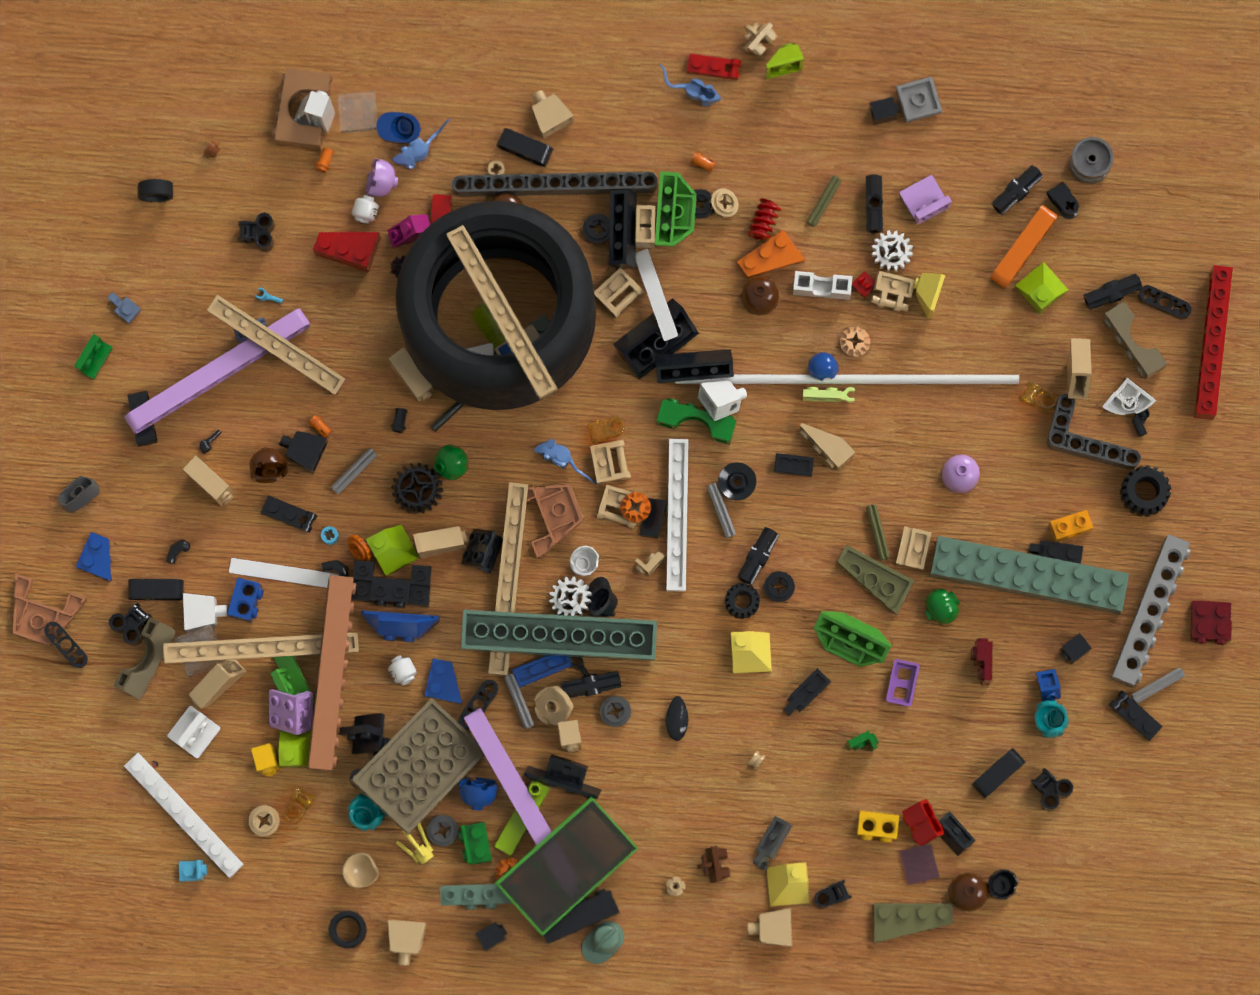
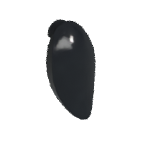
[666,696,689,741]

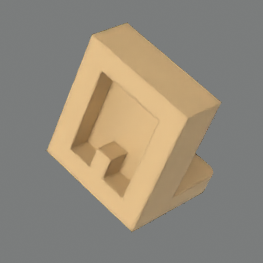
[635,551,665,576]

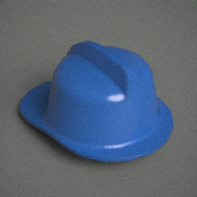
[376,112,421,143]

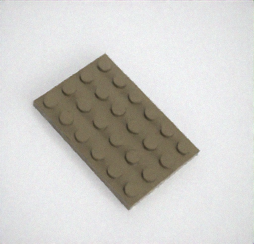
[351,698,485,835]

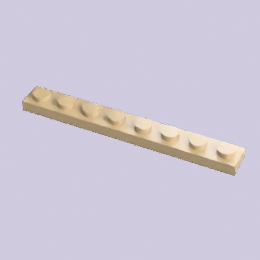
[206,295,345,395]

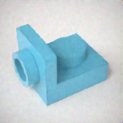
[179,860,207,882]

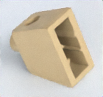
[532,90,574,139]
[748,908,792,947]
[388,920,427,966]

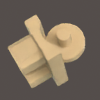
[743,22,777,56]

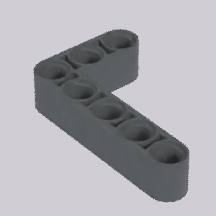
[1047,393,1141,470]

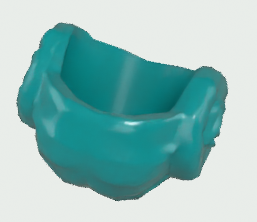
[1034,700,1069,738]
[347,793,386,831]

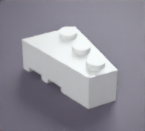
[293,91,335,134]

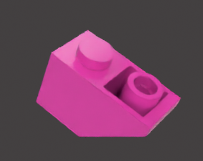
[387,215,430,248]

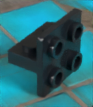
[461,529,503,574]
[339,713,385,755]

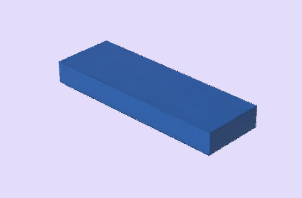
[512,655,573,688]

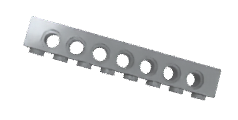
[1110,534,1191,687]

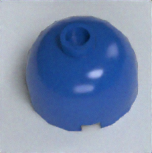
[459,777,498,810]

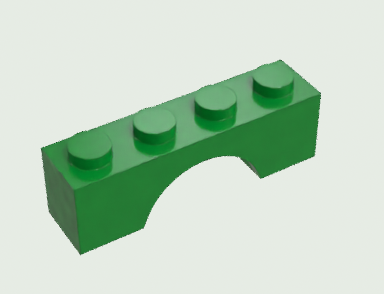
[657,398,736,445]

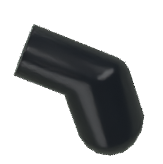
[166,539,190,564]
[321,560,349,577]

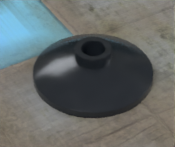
[718,462,756,500]

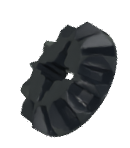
[694,189,714,219]
[583,214,610,244]
[764,571,795,602]

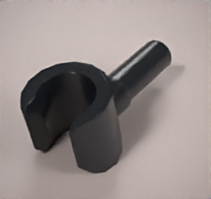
[200,430,221,454]
[572,657,590,676]

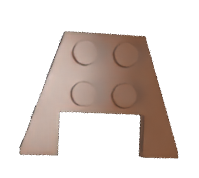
[526,484,585,559]
[13,574,87,647]

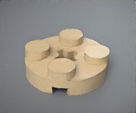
[534,686,573,726]

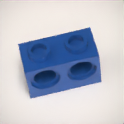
[227,577,264,623]

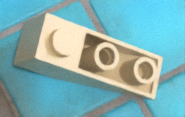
[799,423,855,471]

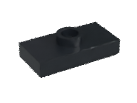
[774,453,814,478]

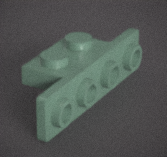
[440,883,519,910]

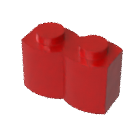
[902,799,944,846]

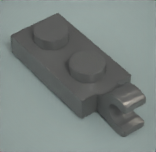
[753,816,793,871]

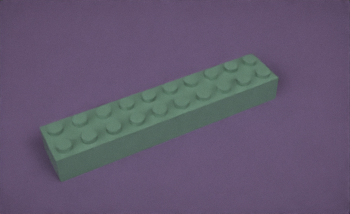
[930,536,1129,615]
[461,610,657,661]

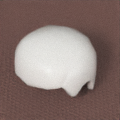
[570,545,599,576]

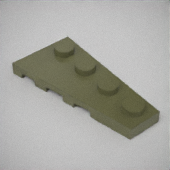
[837,545,914,615]
[874,903,953,943]

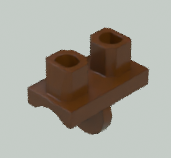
[697,846,730,884]

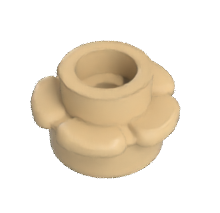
[666,877,685,896]

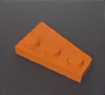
[737,230,805,278]

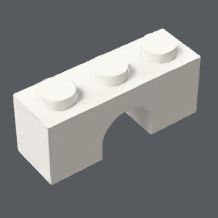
[793,271,852,300]

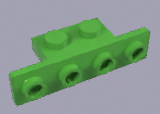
[270,656,315,710]

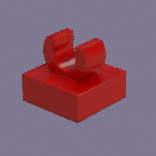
[852,271,875,299]

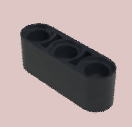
[496,128,553,167]
[128,390,157,447]
[128,579,184,601]
[971,748,1026,799]

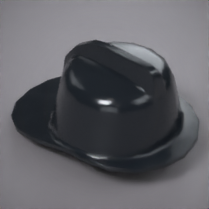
[587,577,618,617]

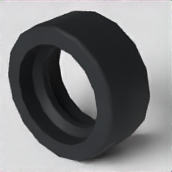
[138,179,173,202]
[329,910,367,948]

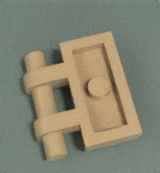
[871,271,915,312]

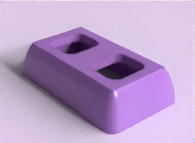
[886,659,920,706]

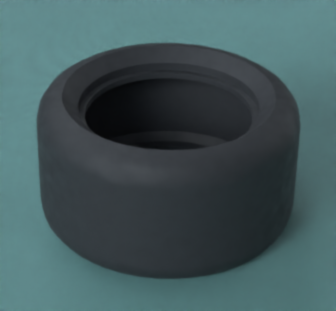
[396,201,596,410]

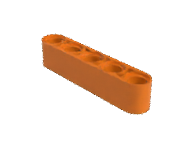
[990,205,1058,289]

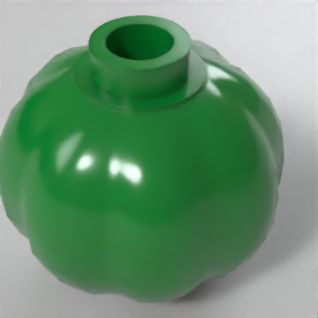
[434,444,468,481]
[924,589,960,624]

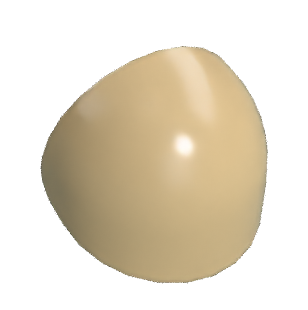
[343,853,379,888]

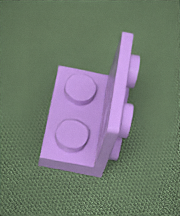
[900,175,952,225]
[269,689,313,735]

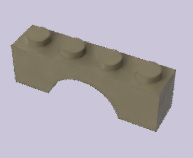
[1103,301,1167,379]
[113,617,176,700]

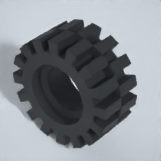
[725,583,760,619]

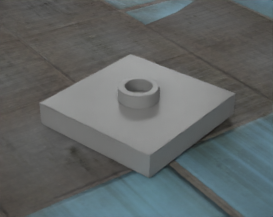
[896,77,943,123]

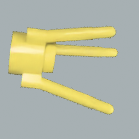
[396,823,434,865]

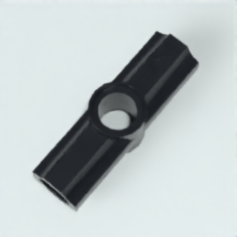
[991,165,1043,216]
[865,174,883,234]
[1083,273,1143,310]
[737,527,779,585]
[561,671,622,699]

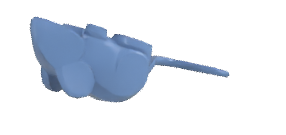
[660,65,721,106]
[392,119,450,169]
[533,439,597,484]

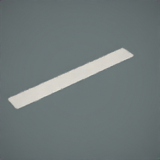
[635,249,678,341]
[229,558,339,588]

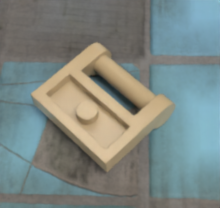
[594,267,644,318]
[590,440,631,484]
[597,485,642,529]

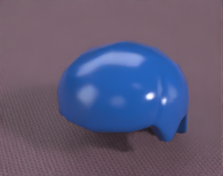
[808,352,839,381]

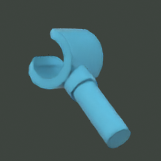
[255,288,283,304]

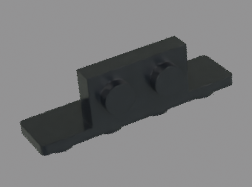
[524,754,601,799]

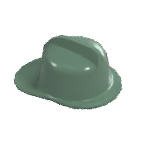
[582,921,624,964]

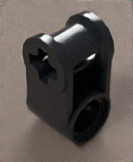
[1046,181,1079,219]
[813,879,852,909]

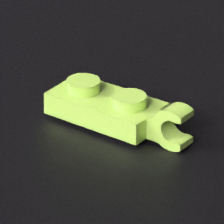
[803,387,855,403]

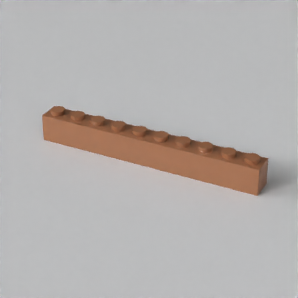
[307,575,356,772]

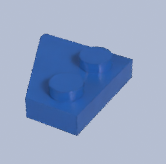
[76,532,112,581]
[425,658,462,704]

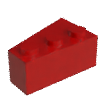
[313,232,381,273]

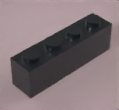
[609,189,637,269]
[655,349,734,383]
[540,889,620,944]

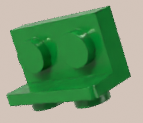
[74,334,113,379]
[845,730,879,752]
[458,822,492,865]

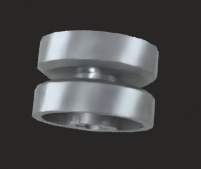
[1069,137,1114,184]

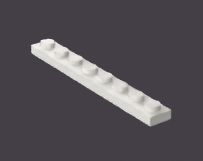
[666,439,688,592]
[124,753,244,878]

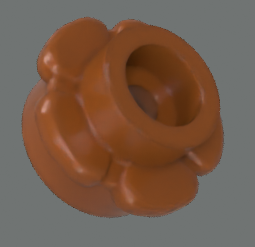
[204,141,220,158]

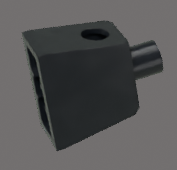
[279,431,328,475]

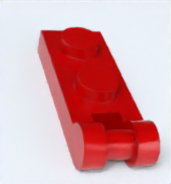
[687,53,741,80]

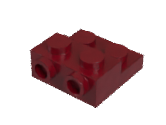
[1190,600,1232,645]
[970,638,993,685]

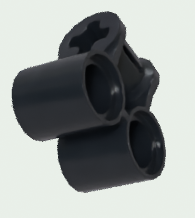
[237,213,275,252]
[109,603,152,646]
[1030,768,1073,812]

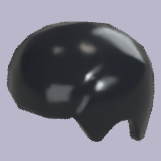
[987,869,1018,900]

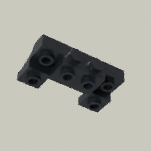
[352,560,432,608]

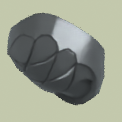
[57,476,100,513]

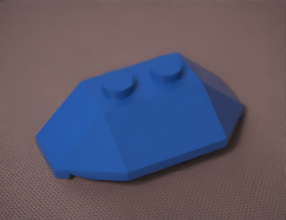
[361,610,440,643]

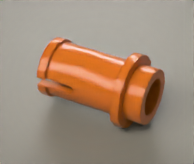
[315,147,334,173]
[691,152,716,173]
[308,415,333,438]

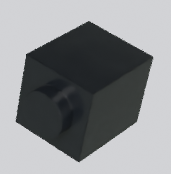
[870,97,899,125]
[1060,633,1092,665]
[475,922,507,952]

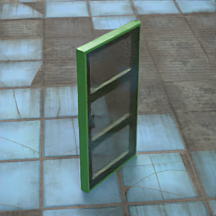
[495,797,638,936]

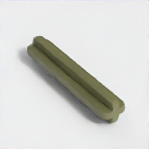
[807,176,841,227]
[866,504,890,560]

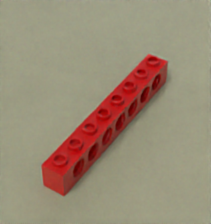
[1194,265,1233,420]

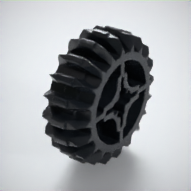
[391,463,443,515]

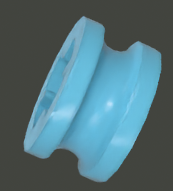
[321,526,339,545]

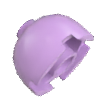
[366,158,398,197]
[942,454,980,493]

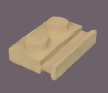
[896,526,932,571]

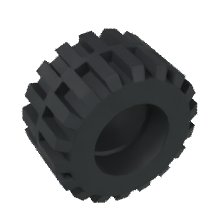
[1120,465,1171,517]

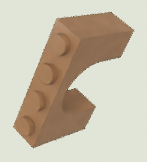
[272,68,333,151]

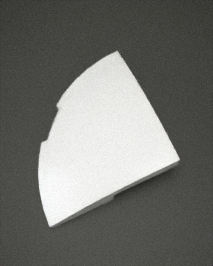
[1102,378,1157,415]

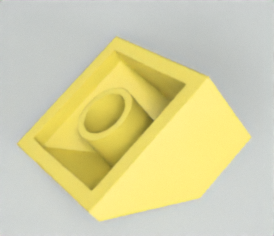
[913,273,945,319]
[731,631,772,674]
[767,862,809,907]

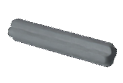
[331,448,377,494]
[707,483,736,538]
[1131,668,1185,703]
[504,674,534,729]

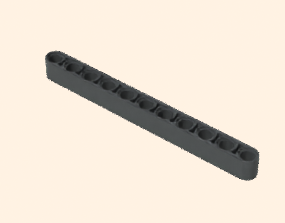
[452,172,658,197]

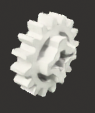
[872,230,913,272]
[549,577,592,616]

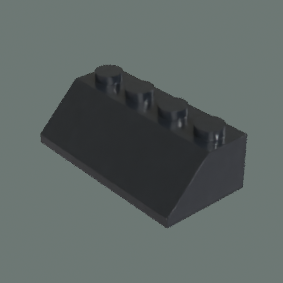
[613,298,699,379]

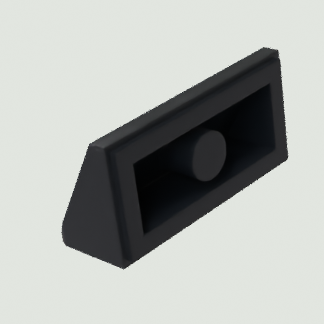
[639,498,667,539]
[939,811,976,856]

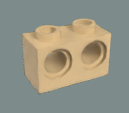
[636,205,656,248]
[558,720,582,752]

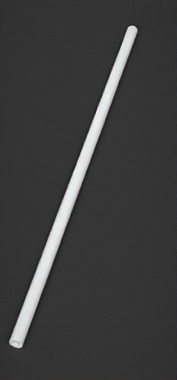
[675,374,1019,384]

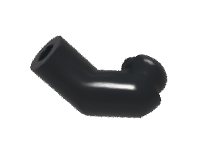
[1132,409,1150,437]

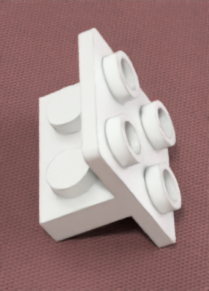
[167,706,221,759]

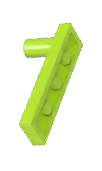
[494,781,550,857]

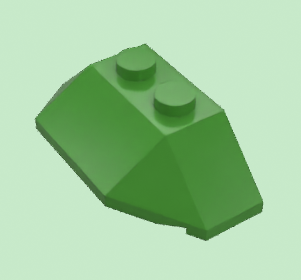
[655,171,697,247]
[814,611,892,667]

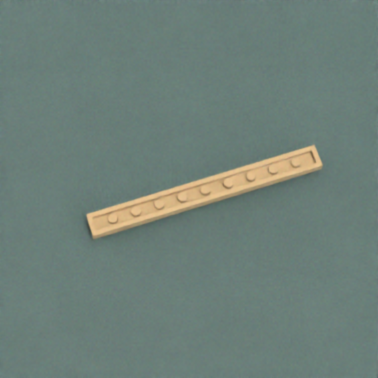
[446,225,557,399]
[488,482,528,676]
[163,632,359,664]

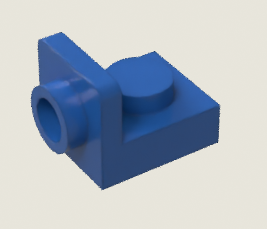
[1036,669,1061,702]

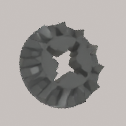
[600,696,631,727]
[427,815,458,846]

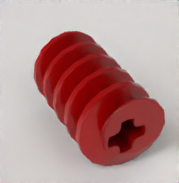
[747,198,781,241]

